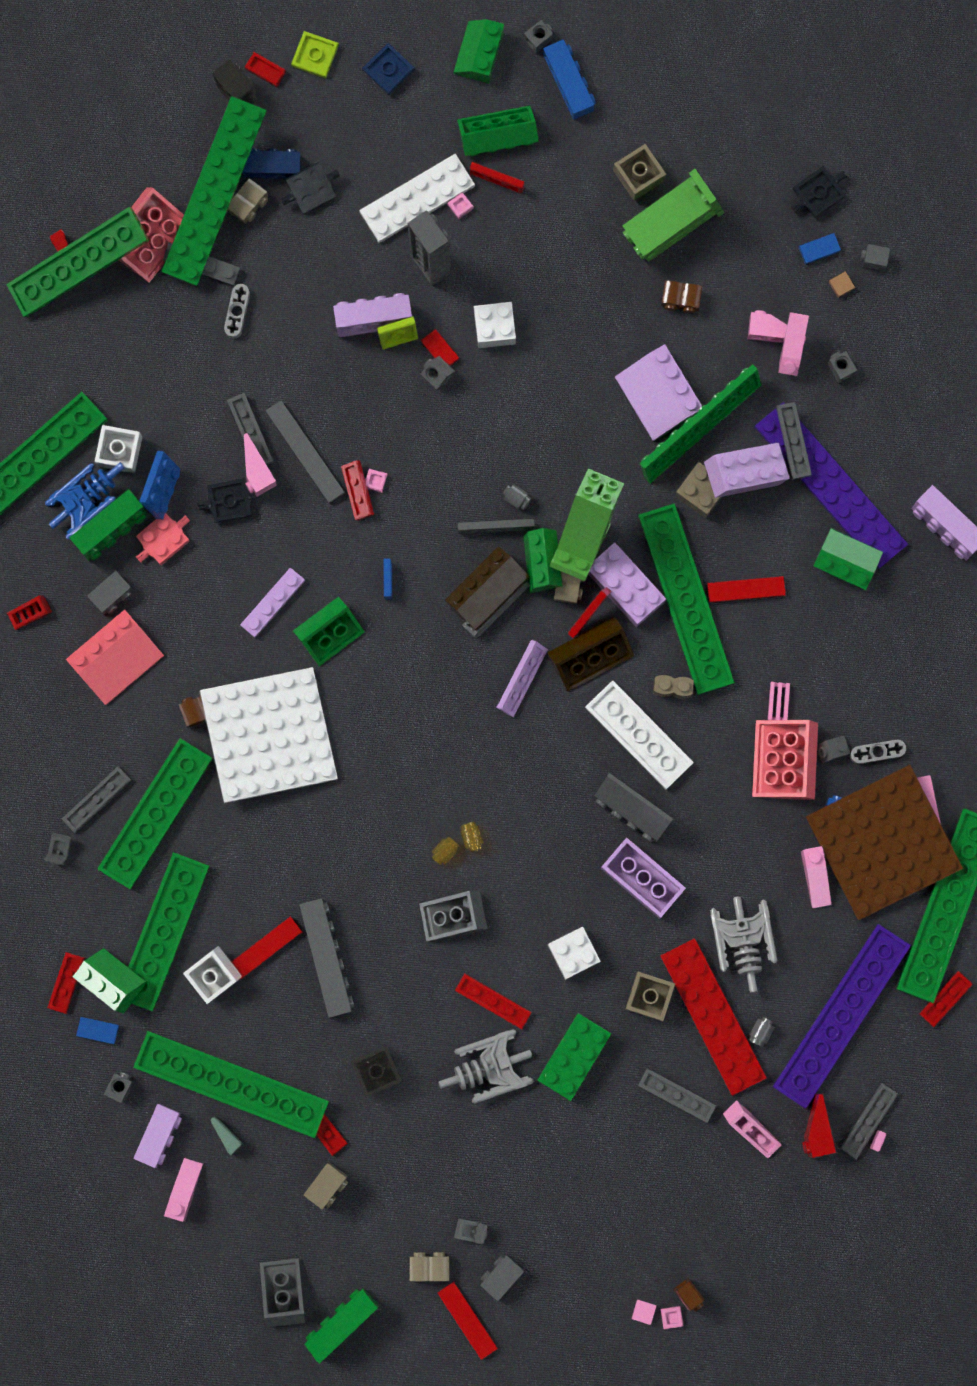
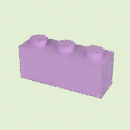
[133,1104,182,1168]

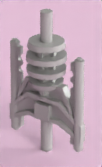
[710,897,777,993]
[438,1029,534,1104]

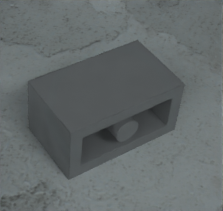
[87,571,133,616]
[480,1254,524,1301]

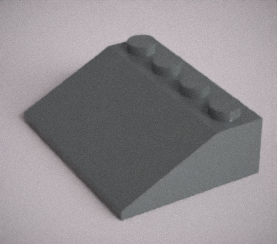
[594,773,673,843]

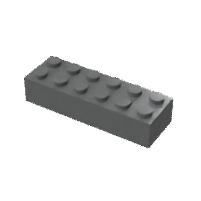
[407,210,451,286]

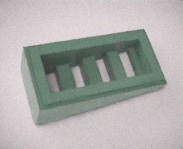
[211,1117,242,1155]

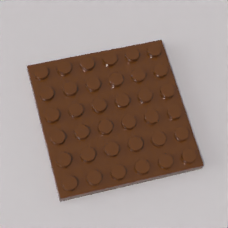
[805,764,963,920]

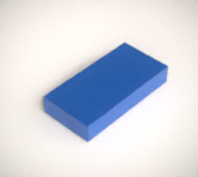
[799,233,841,265]
[384,559,392,600]
[76,1017,119,1044]

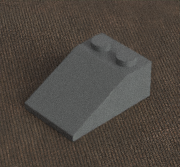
[419,891,487,942]
[260,1258,305,1327]

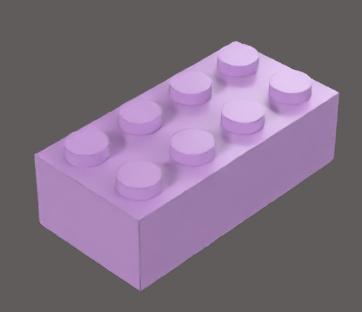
[333,293,412,337]
[704,443,790,498]
[911,485,977,561]
[588,543,666,628]
[601,838,686,919]

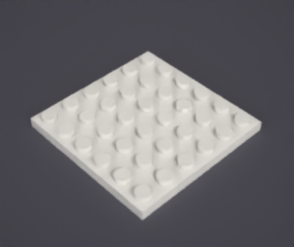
[200,667,338,803]

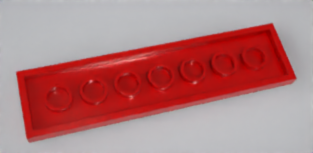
[661,938,766,1095]

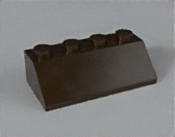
[445,546,530,631]
[547,617,634,692]

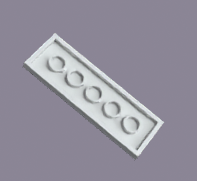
[359,154,475,243]
[585,681,694,790]

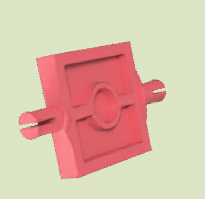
[136,513,190,565]

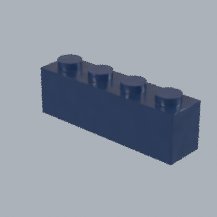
[241,148,302,179]

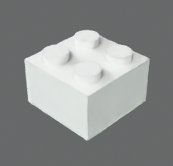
[474,302,516,348]
[95,425,142,473]
[548,927,600,980]
[183,946,242,1004]

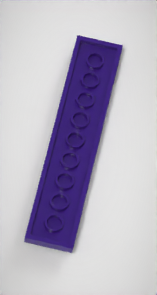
[754,402,908,570]
[772,924,911,1109]

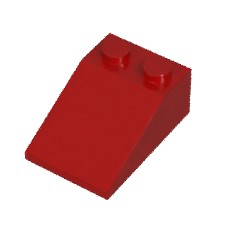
[802,1094,836,1158]

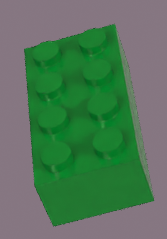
[69,489,148,561]
[537,1013,611,1101]

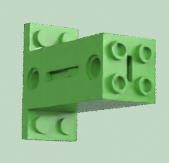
[622,169,725,262]
[550,469,624,581]

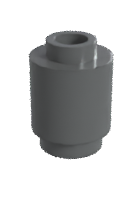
[503,484,532,511]
[749,1017,775,1047]

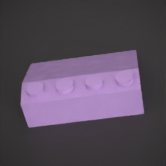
[615,344,702,441]

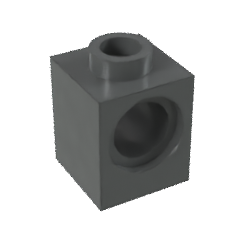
[524,20,553,54]
[860,244,890,271]
[827,351,857,384]
[421,356,455,389]
[104,1072,134,1103]

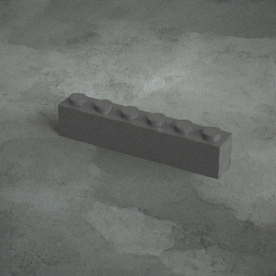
[299,898,355,1018]

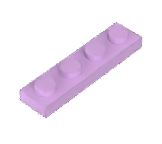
[240,568,305,638]
[497,640,548,717]

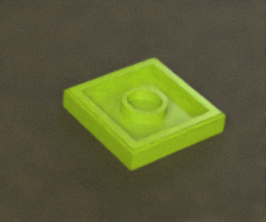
[291,31,339,79]
[377,317,418,350]

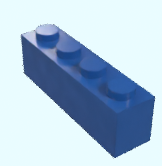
[543,39,596,120]

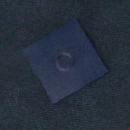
[362,43,415,95]

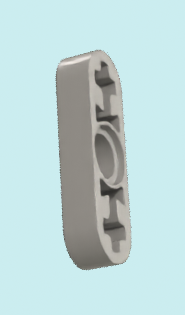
[224,284,250,339]
[850,740,906,764]

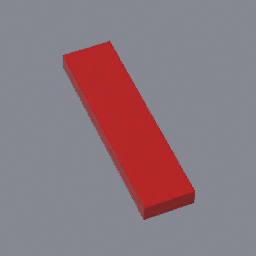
[707,576,786,603]
[231,916,302,979]
[455,974,532,1029]
[438,1282,498,1360]

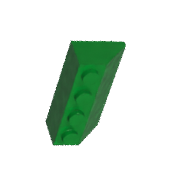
[457,106,538,156]
[304,1288,379,1364]

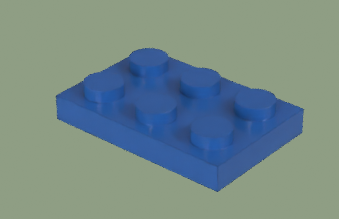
[139,451,181,520]

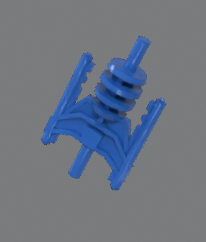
[45,462,125,540]

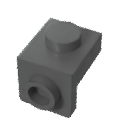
[817,736,851,763]
[45,833,72,865]
[454,1218,487,1244]

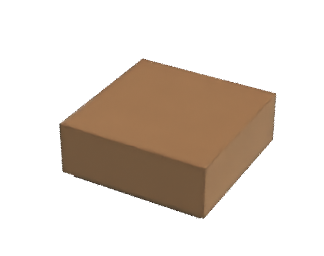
[829,271,855,298]

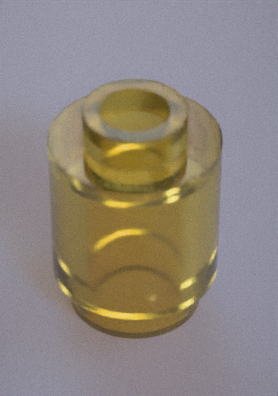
[460,822,484,852]
[431,836,460,865]

